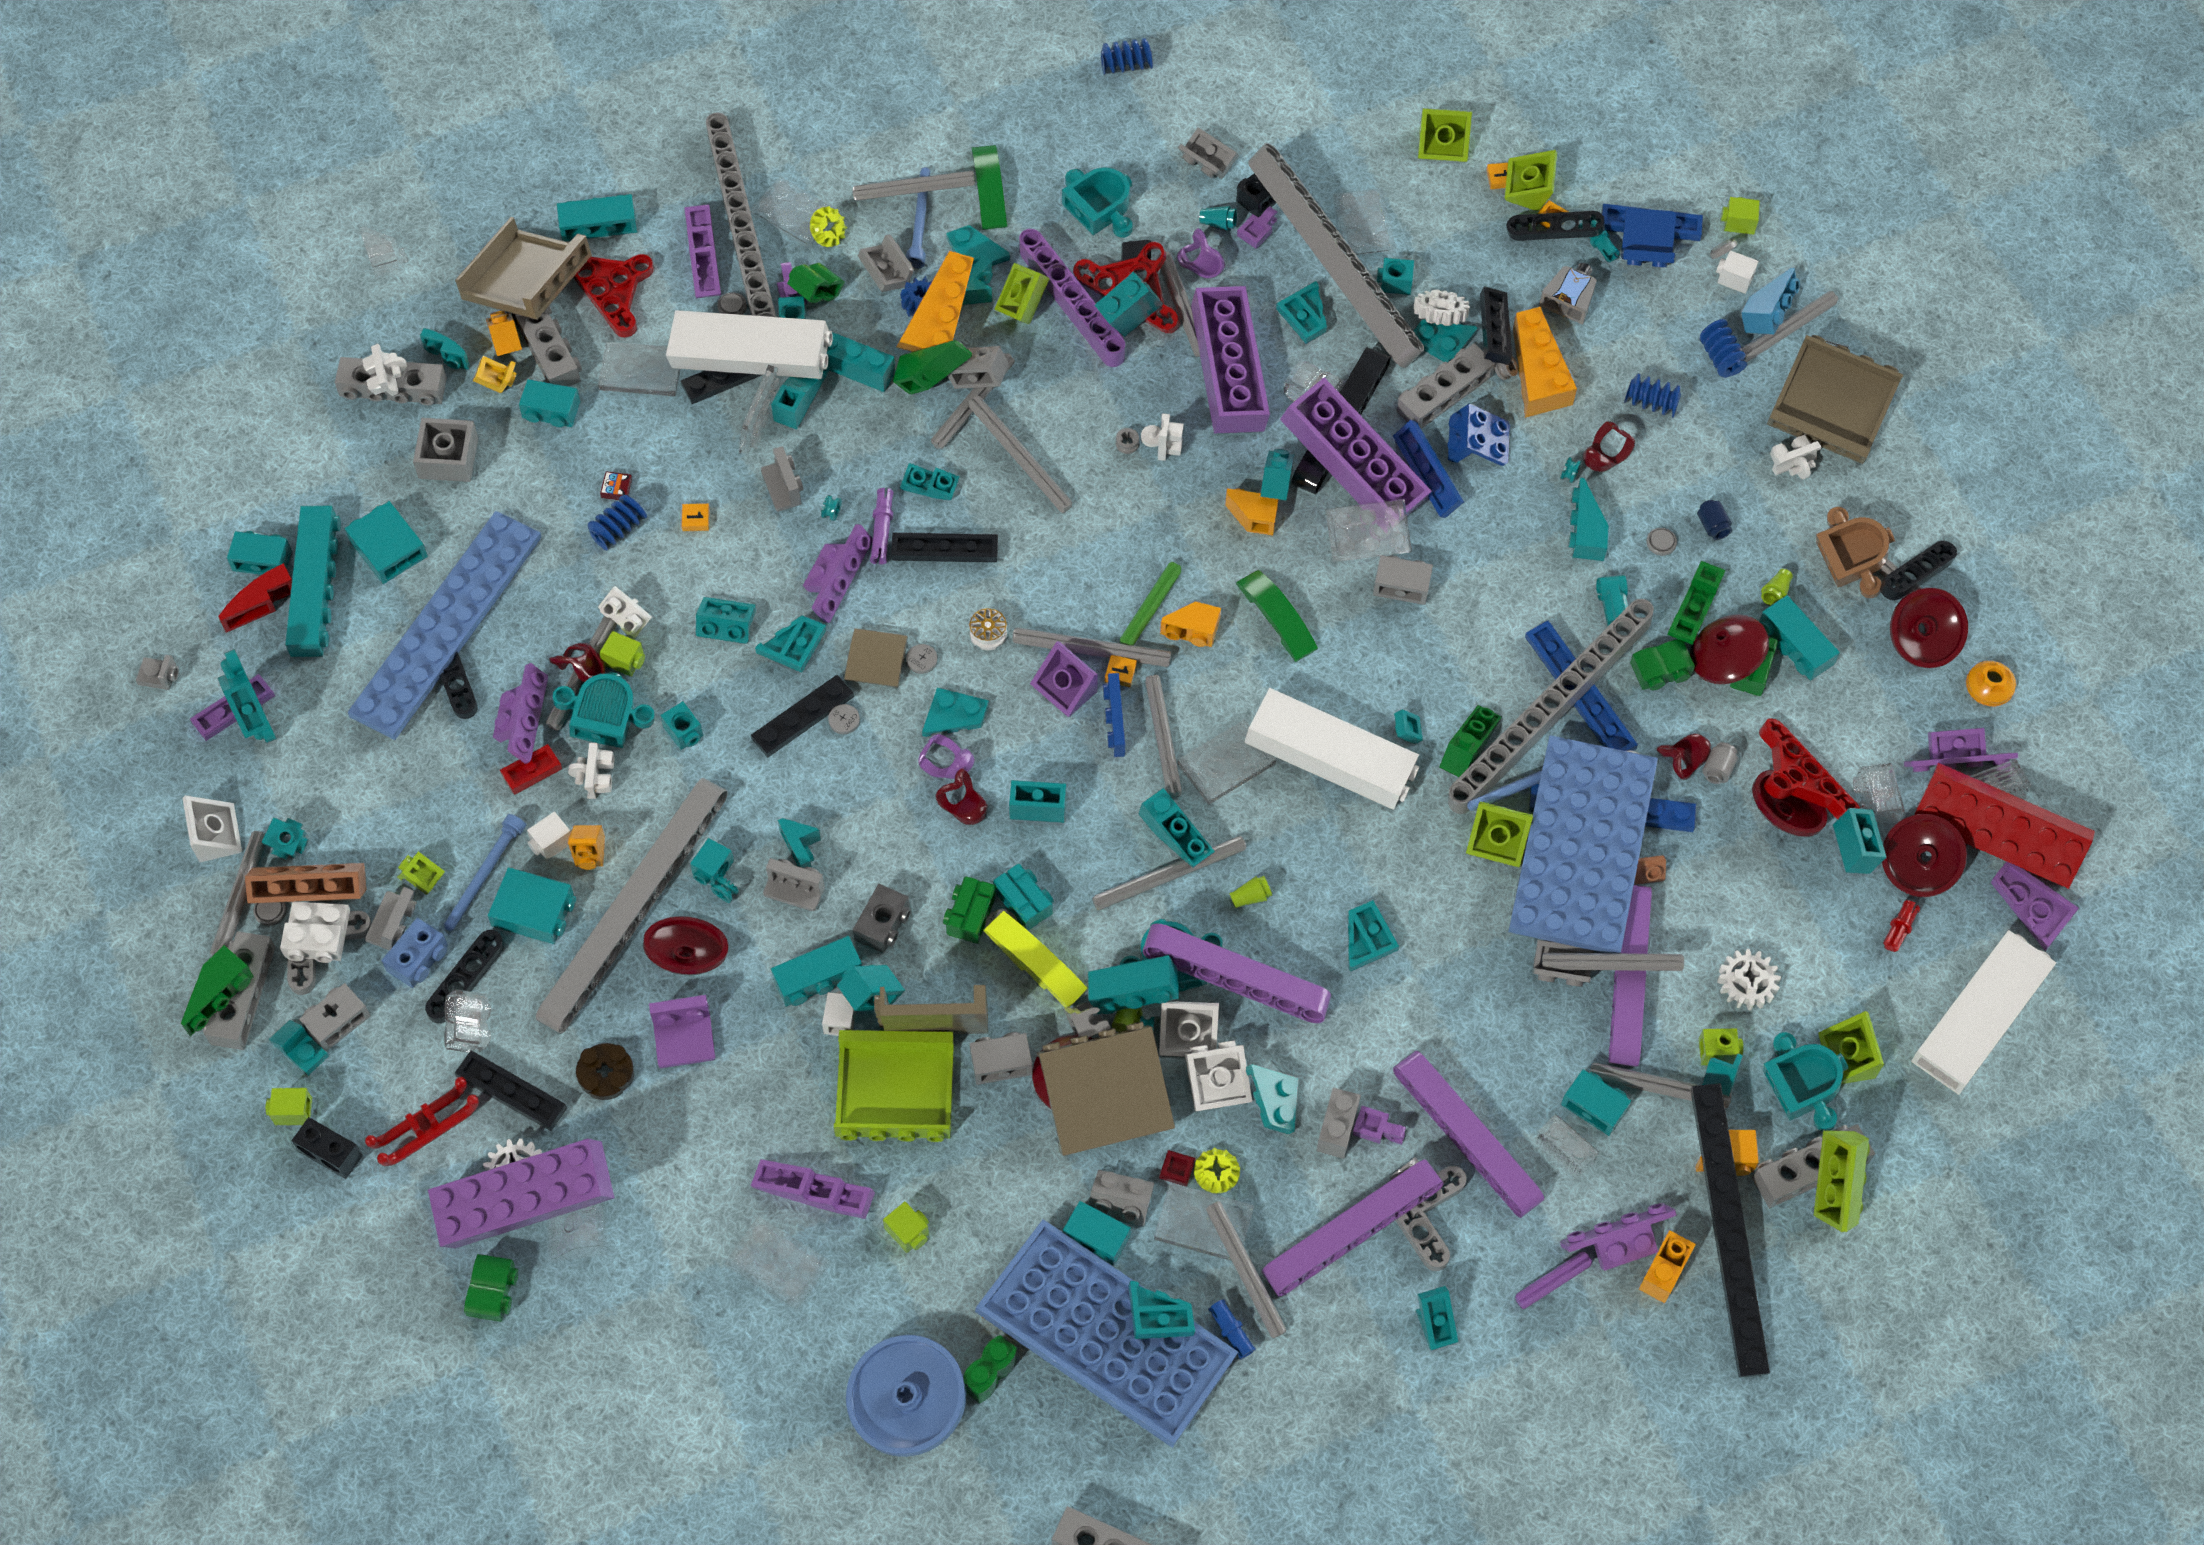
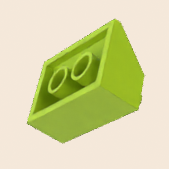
[1813,1131,1870,1232]

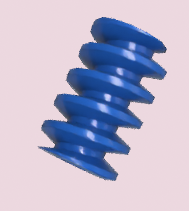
[1101,38,1153,75]
[1699,319,1748,378]
[1624,373,1681,418]
[587,495,648,551]

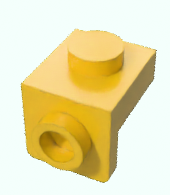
[473,356,517,393]

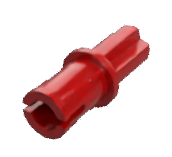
[1883,900,1920,952]

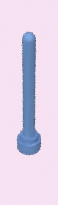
[906,167,930,269]
[1467,770,1542,811]
[444,814,527,931]

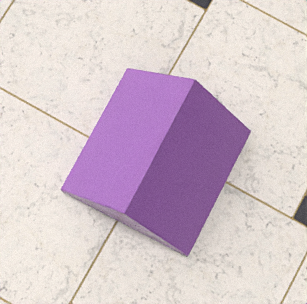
[1030,641,1098,717]

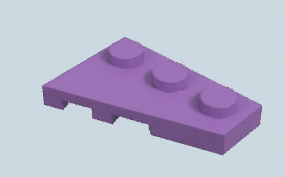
[1991,861,2079,951]

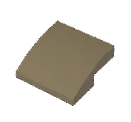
[844,628,908,688]

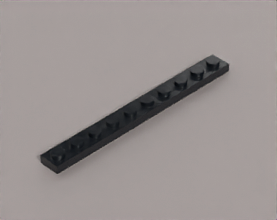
[1690,1083,1770,1378]

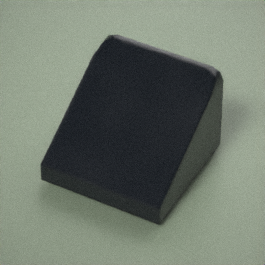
[1121,240,1151,261]

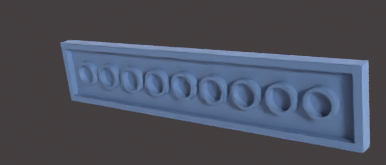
[348,511,541,740]

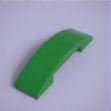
[971,145,1007,230]
[1667,561,1726,645]
[1236,570,1318,662]

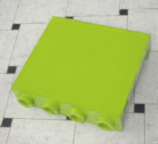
[834,1030,954,1142]

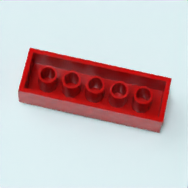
[1914,763,2095,889]

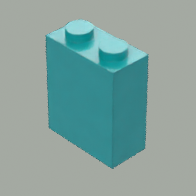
[1094,271,1163,337]
[344,501,428,584]
[487,867,576,945]

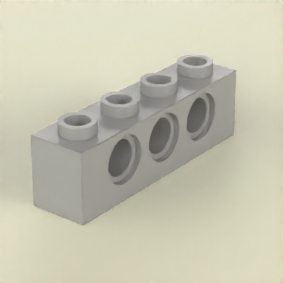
[512,306,582,387]
[1397,343,1495,429]
[335,357,447,405]
[203,931,275,1050]
[1752,1124,1875,1209]
[1052,1506,1152,1545]

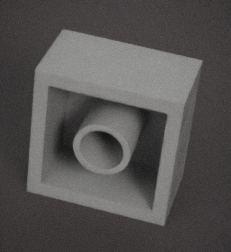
[413,418,478,482]

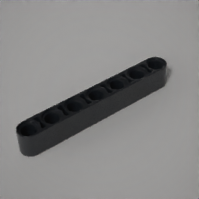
[1291,347,1391,494]

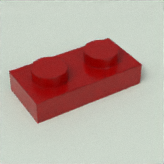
[500,744,562,795]

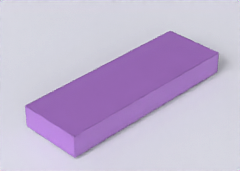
[190,674,275,741]

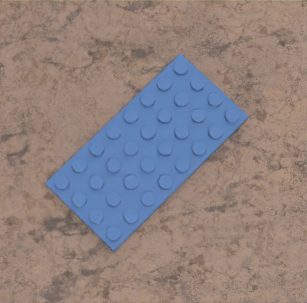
[1508,735,1658,953]
[975,1219,1238,1448]

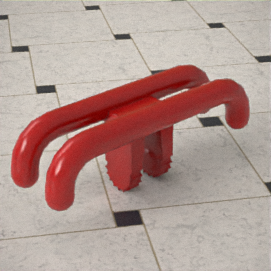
[365,1077,479,1166]

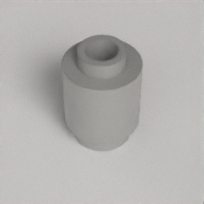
[1702,742,1738,784]

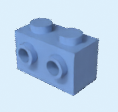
[381,918,448,988]

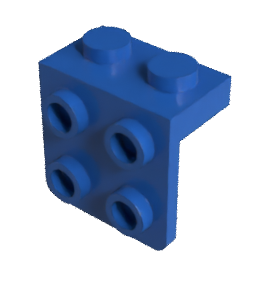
[1621,208,1676,268]
[1447,403,1510,466]

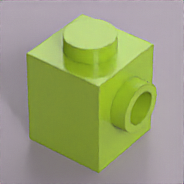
[1720,197,1760,235]
[600,631,645,677]
[1698,1028,1744,1065]
[265,1088,312,1125]
[883,1201,929,1253]

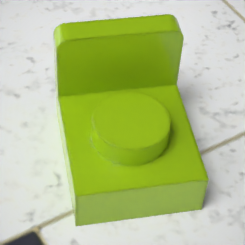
[397,851,445,895]

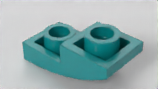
[420,328,470,370]
[899,463,960,500]

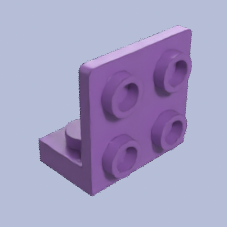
[649,995,715,1068]

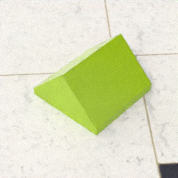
[1418,108,1472,162]
[1505,150,1557,211]
[994,263,1050,325]
[1466,801,1533,868]
[1818,1011,1884,1084]

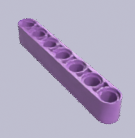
[1019,229,1125,367]
[1608,885,1652,1067]
[1143,924,1331,1023]
[1393,1051,1544,1218]
[1261,1160,1444,1297]

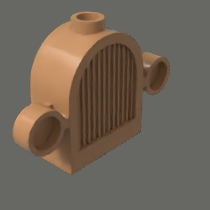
[1816,507,1895,598]

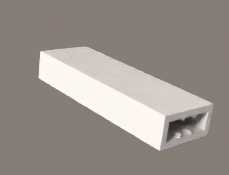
[666,310,833,379]
[1244,688,1420,810]
[1911,930,2057,1095]

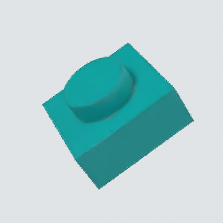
[1394,709,1423,744]

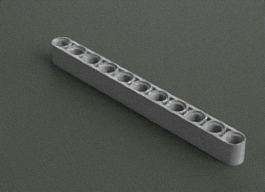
[706,112,776,317]
[1248,143,1424,368]
[1448,599,1654,814]
[536,778,728,1034]

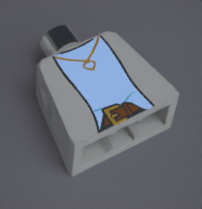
[1539,263,1597,325]

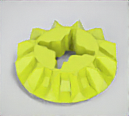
[810,206,848,247]
[1194,1147,1240,1193]

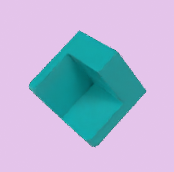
[1702,1054,1743,1096]

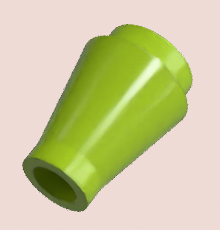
[1761,569,1793,606]
[1229,875,1273,908]

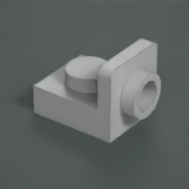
[136,655,179,690]

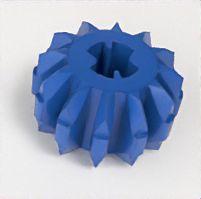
[900,276,932,317]

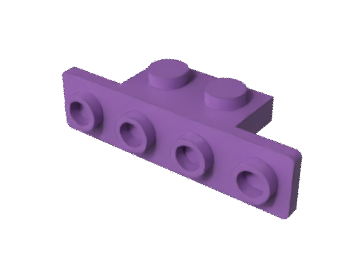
[803,524,873,623]
[493,663,548,764]
[1904,728,2018,772]
[1560,1203,1677,1271]

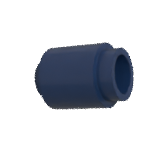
[1697,500,1732,540]

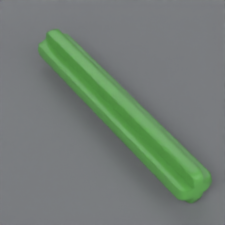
[1120,562,1181,646]

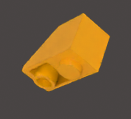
[486,310,522,356]
[1225,488,1279,535]
[1160,601,1221,647]
[568,825,605,870]
[1695,1130,1759,1176]
[1639,1230,1696,1303]

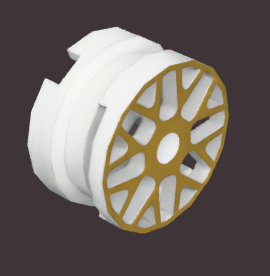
[969,608,1007,651]

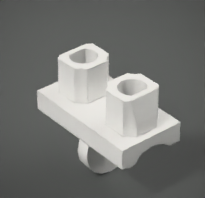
[362,344,407,396]
[1141,413,1183,461]
[1770,434,1821,479]
[598,586,652,638]
[568,743,615,799]

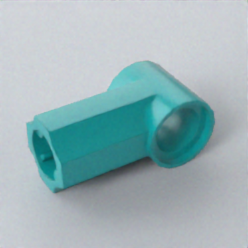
[1596,575,1628,626]

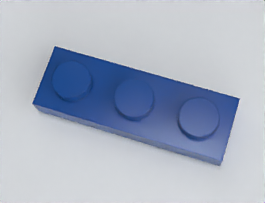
[1103,673,1125,757]

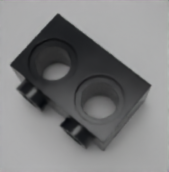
[1236,173,1276,218]
[291,1117,363,1179]

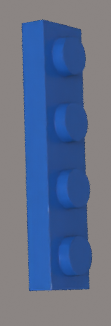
[1601,204,1703,241]
[1393,420,1464,518]

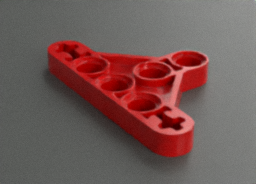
[1073,242,1180,333]
[573,254,654,338]
[1759,718,1860,819]

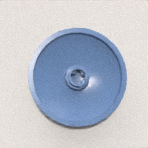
[846,1335,966,1457]

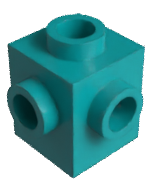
[261,817,309,860]

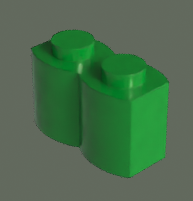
[787,263,845,303]
[1630,639,1695,691]
[464,1254,518,1322]
[963,1335,1017,1403]

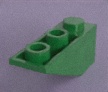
[893,340,973,395]
[1439,705,1502,777]
[181,945,254,1037]

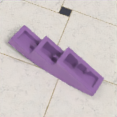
[684,204,721,299]
[751,1159,875,1219]

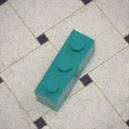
[557,194,638,242]
[826,332,896,392]
[1759,595,1840,681]
[771,936,862,1007]
[1088,955,1179,1014]

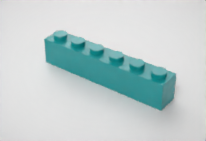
[285,505,341,657]

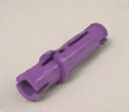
[870,488,894,565]

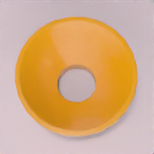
[1966,661,2016,707]

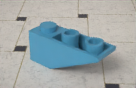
[1742,268,1800,334]

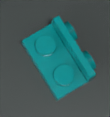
[696,597,756,644]

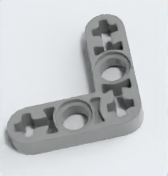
[287,911,372,995]
[1395,1166,1466,1271]

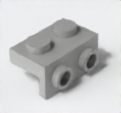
[1178,127,1239,180]
[858,234,914,292]
[761,446,803,512]
[763,858,825,912]
[366,887,417,950]
[1532,939,1594,987]
[1089,1170,1154,1226]

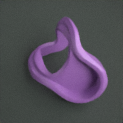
[1177,228,1225,278]
[918,734,975,779]

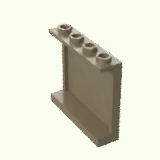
[455,217,592,320]
[1767,335,1903,464]
[874,985,988,1034]
[1037,1022,1175,1156]

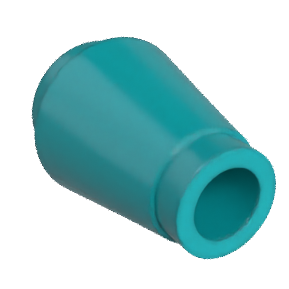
[1199,206,1237,231]

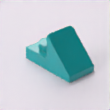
[962,256,993,305]
[777,818,821,868]
[269,1020,329,1076]
[1416,1286,1459,1350]

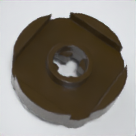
[576,1043,634,1100]

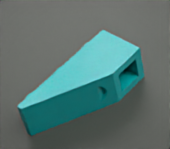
[771,367,830,430]
[1568,478,1609,561]
[1138,788,1215,868]

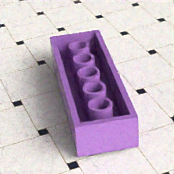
[1191,286,1270,434]
[1280,377,1432,533]
[428,1139,615,1249]

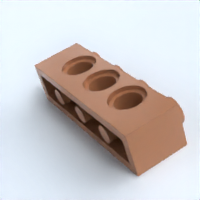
[245,863,367,903]

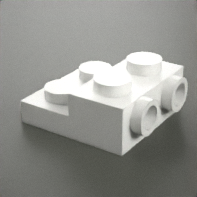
[280,902,350,963]
[1185,1040,1252,1111]

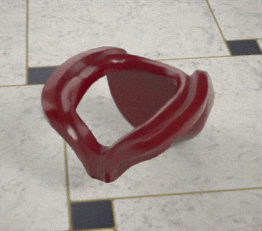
[1583,421,1635,472]
[549,643,605,683]
[1656,733,1711,780]
[935,768,988,825]

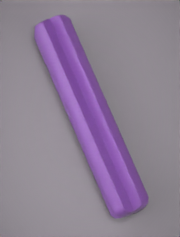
[1515,1251,1592,1309]

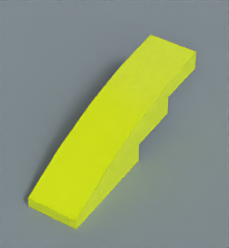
[983,911,1088,1008]

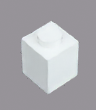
[1716,250,1759,294]
[527,811,571,861]
[822,991,857,1036]

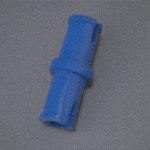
[1208,1299,1256,1360]

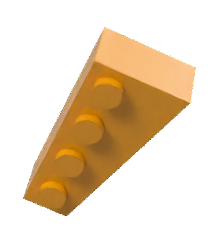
[896,251,974,352]
[1513,307,1577,418]

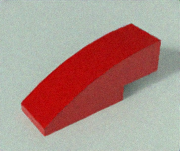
[218,563,292,633]

